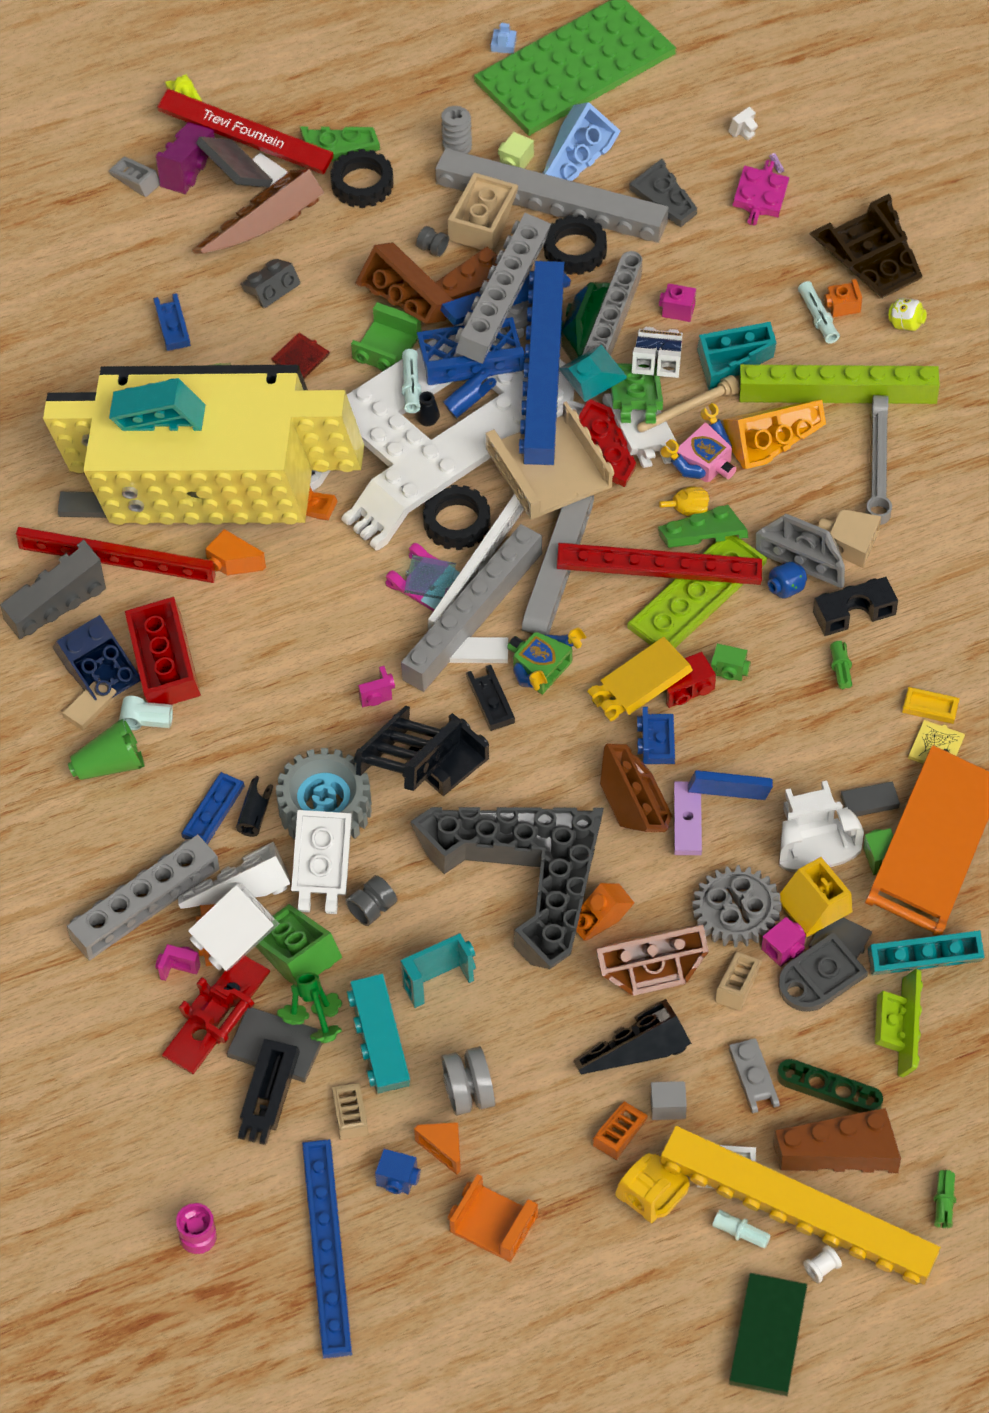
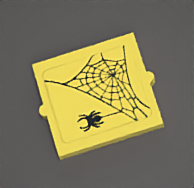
[908,720,965,764]

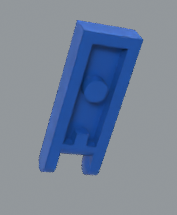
[153,293,191,351]

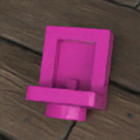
[358,666,395,708]
[156,944,201,981]

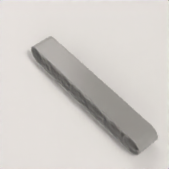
[583,251,642,356]
[522,495,594,635]

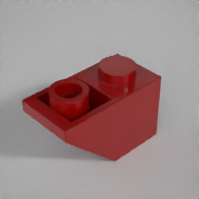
[666,651,716,708]

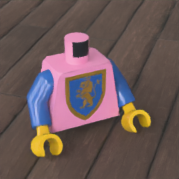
[660,403,736,482]

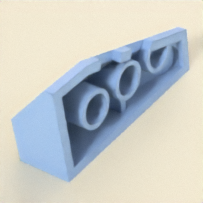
[543,102,621,181]

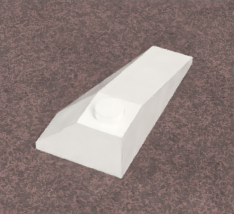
[178,842,291,909]

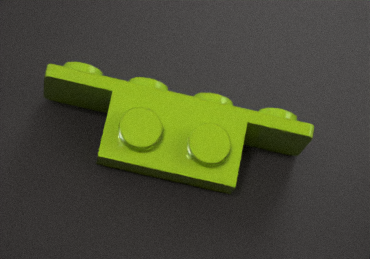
[875,969,923,1078]

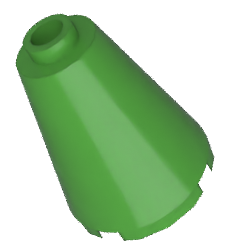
[68,719,145,780]

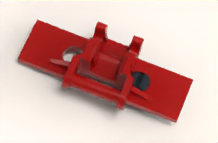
[162,956,270,1075]

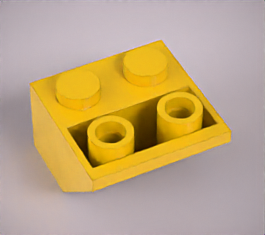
[780,857,853,937]

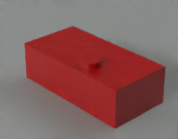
[125,596,201,705]

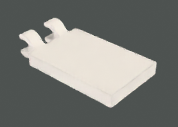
[602,393,677,468]
[291,810,352,914]

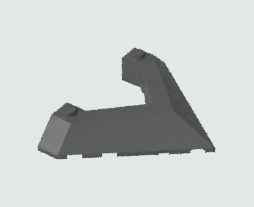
[411,807,604,969]

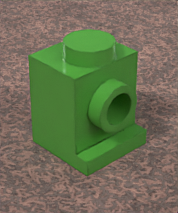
[711,643,751,681]

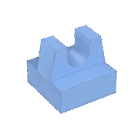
[491,23,517,54]

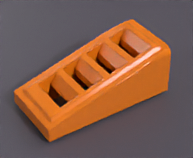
[593,1101,648,1160]

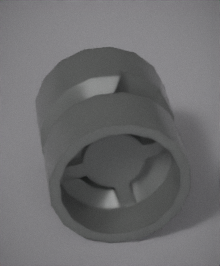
[346,875,397,926]

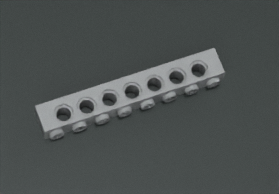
[455,213,551,364]

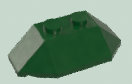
[561,282,611,361]

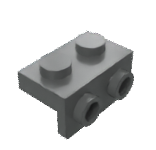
[241,259,301,308]

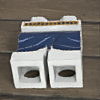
[632,327,683,378]

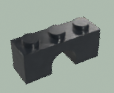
[813,577,898,636]

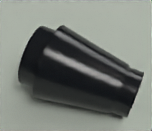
[415,391,440,426]

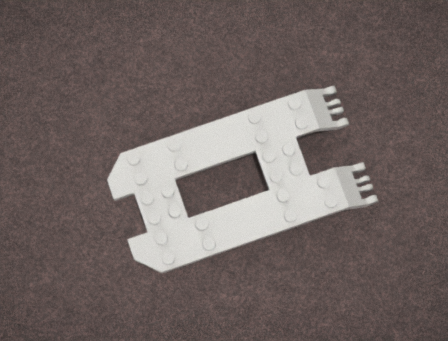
[310,323,574,551]

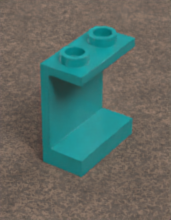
[400,933,476,1008]

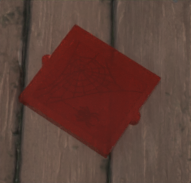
[271,332,330,379]

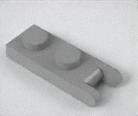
[729,1038,780,1114]

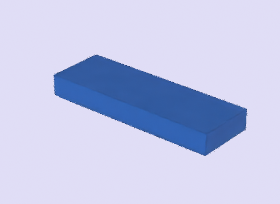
[688,770,773,800]
[182,772,245,845]

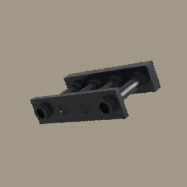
[354,706,462,791]

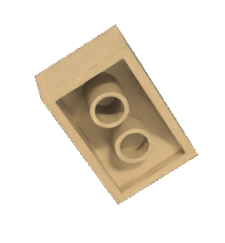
[448,173,518,251]

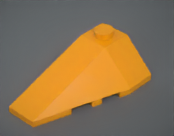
[723,400,826,469]

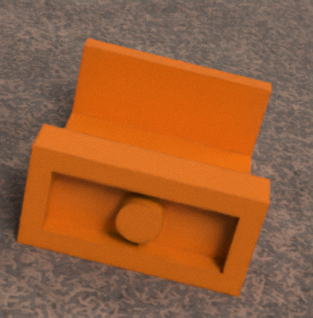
[448,1174,538,1263]

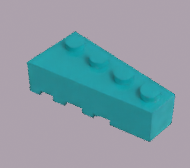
[346,974,410,1094]

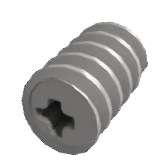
[441,106,472,154]

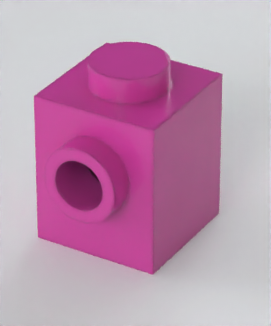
[659,283,696,322]
[761,917,806,967]

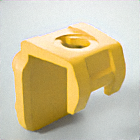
[615,1153,690,1224]

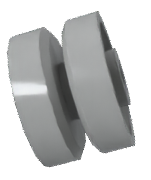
[441,1046,495,1116]

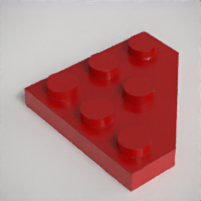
[579,399,636,487]

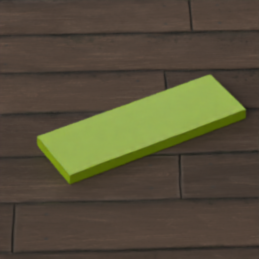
[627,535,767,648]

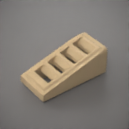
[716,952,762,1010]
[332,1083,369,1140]

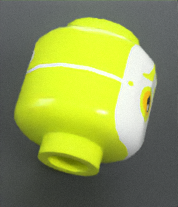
[888,298,927,331]

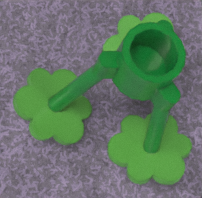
[277,972,343,1043]

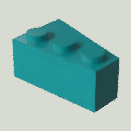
[697,322,777,390]

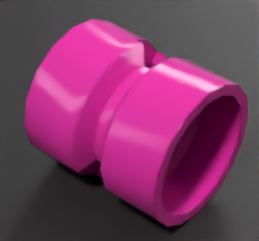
[176,1203,217,1254]

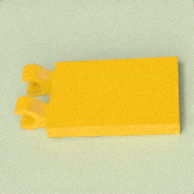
[587,636,693,722]

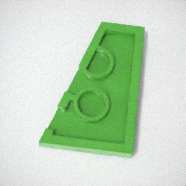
[300,126,380,162]

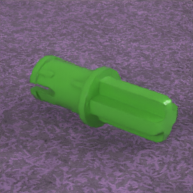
[830,641,852,690]
[933,1170,957,1228]

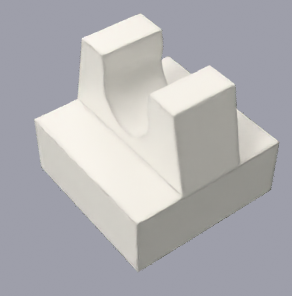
[729,107,758,141]

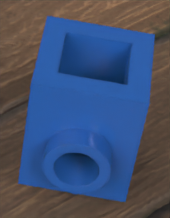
[375,1149,421,1194]

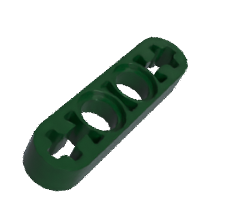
[777,1059,883,1113]

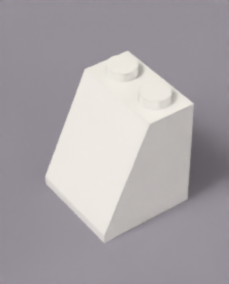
[188,884,280,971]

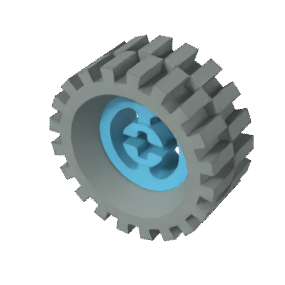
[276,748,372,839]

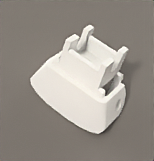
[779,780,864,872]

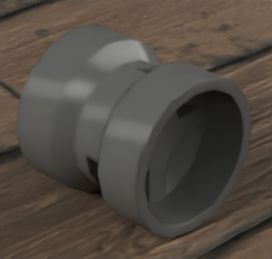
[416,226,449,257]

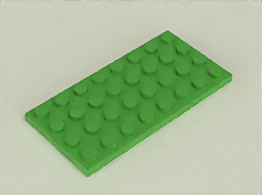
[474,0,676,136]

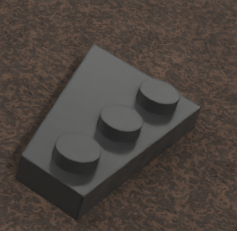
[629,159,697,227]

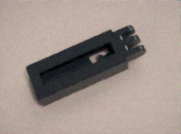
[238,1038,300,1145]

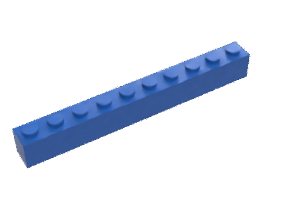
[519,261,564,465]

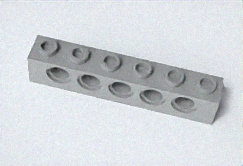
[67,835,220,961]

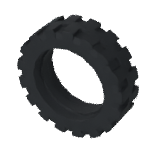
[330,149,394,208]
[544,215,607,275]
[423,485,491,550]

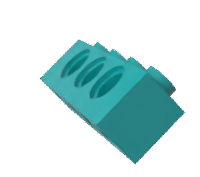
[867,930,985,976]

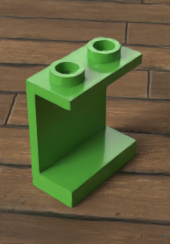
[351,302,421,371]

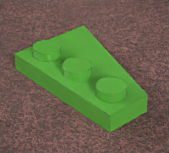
[658,505,748,548]

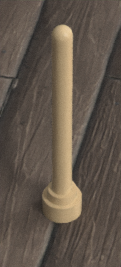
[637,375,740,432]

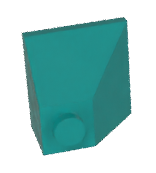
[559,345,627,402]

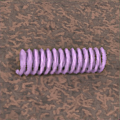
[769,153,784,173]

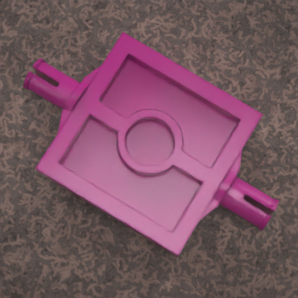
[733,160,790,225]

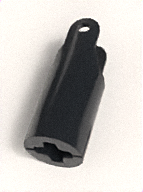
[236,776,273,837]

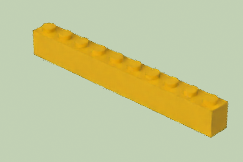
[661,1126,941,1285]

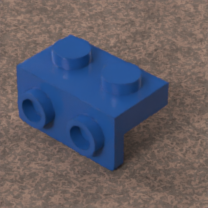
[637,707,675,764]

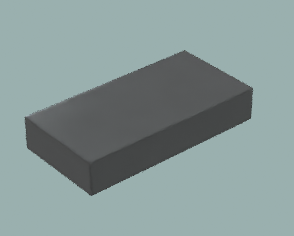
[58,492,107,518]
[841,781,900,817]

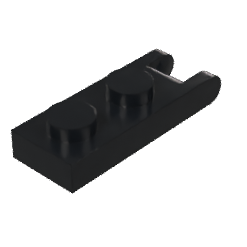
[466,664,515,731]

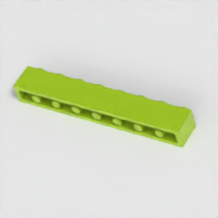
[739,365,940,404]

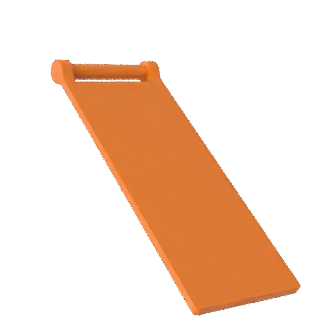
[865,745,989,936]

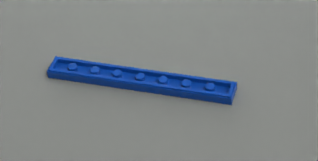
[302,1139,352,1359]

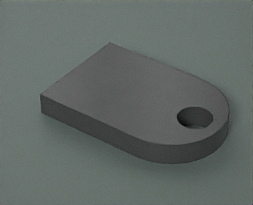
[779,932,868,1012]

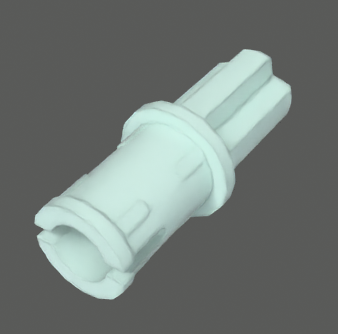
[713,1210,770,1248]

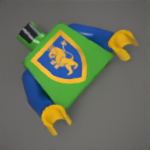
[507,627,587,695]

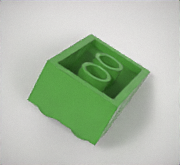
[255,904,342,984]

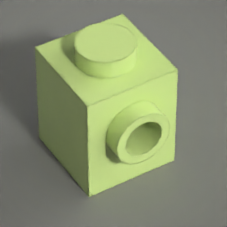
[498,132,534,169]

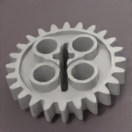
[692,865,781,947]

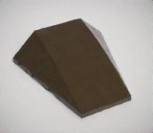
[810,193,922,298]

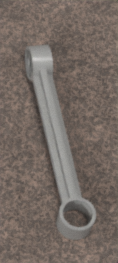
[866,395,892,525]

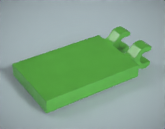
[610,363,663,424]

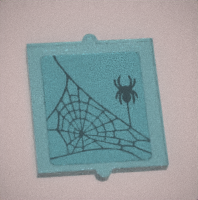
[404,555,456,600]

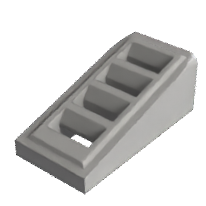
[109,157,160,197]

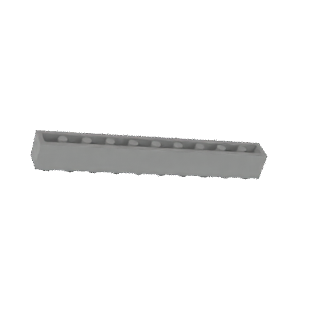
[436,148,668,243]

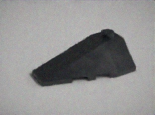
[574,999,692,1075]

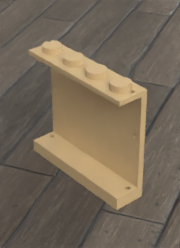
[486,402,614,520]

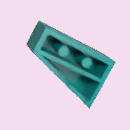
[109,378,206,431]

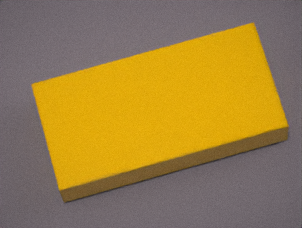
[902,687,960,724]

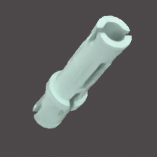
[798,281,840,344]
[402,349,421,413]

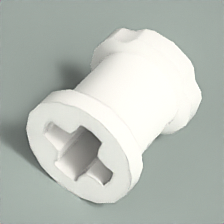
[803,1245,842,1283]

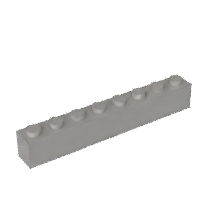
[401,524,542,692]

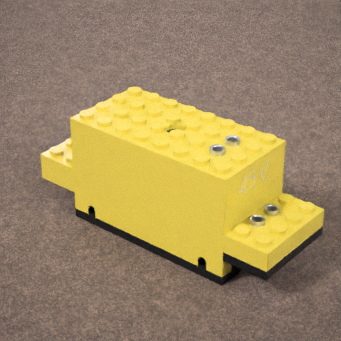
[43,364,364,525]

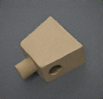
[818,510,881,568]

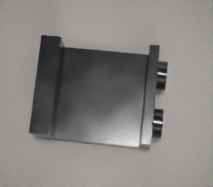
[407,713,489,796]

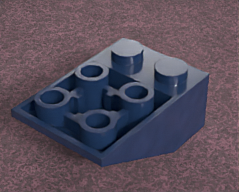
[53,615,141,700]

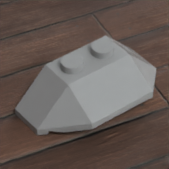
[756,514,845,588]

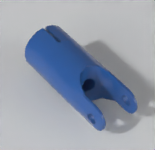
[443,368,497,418]

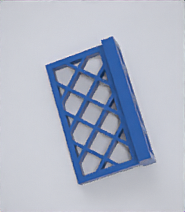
[417,317,525,386]

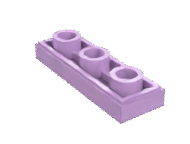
[674,781,702,855]

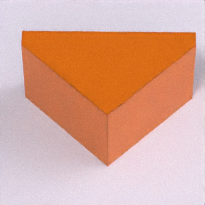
[414,1122,461,1175]

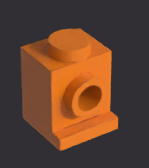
[824,279,862,317]

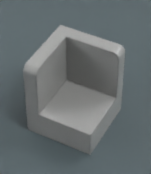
[651,1081,687,1120]

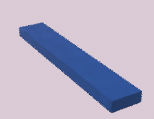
[440,273,571,326]

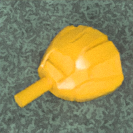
[659,486,709,516]

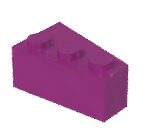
[156,122,215,195]

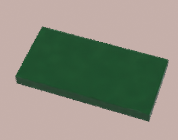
[729,1273,807,1396]

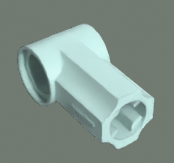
[119,696,173,730]

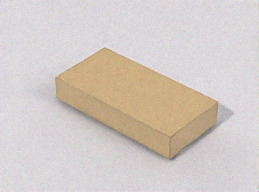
[63,680,118,730]

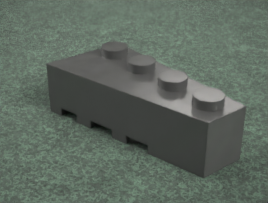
[0,540,106,639]

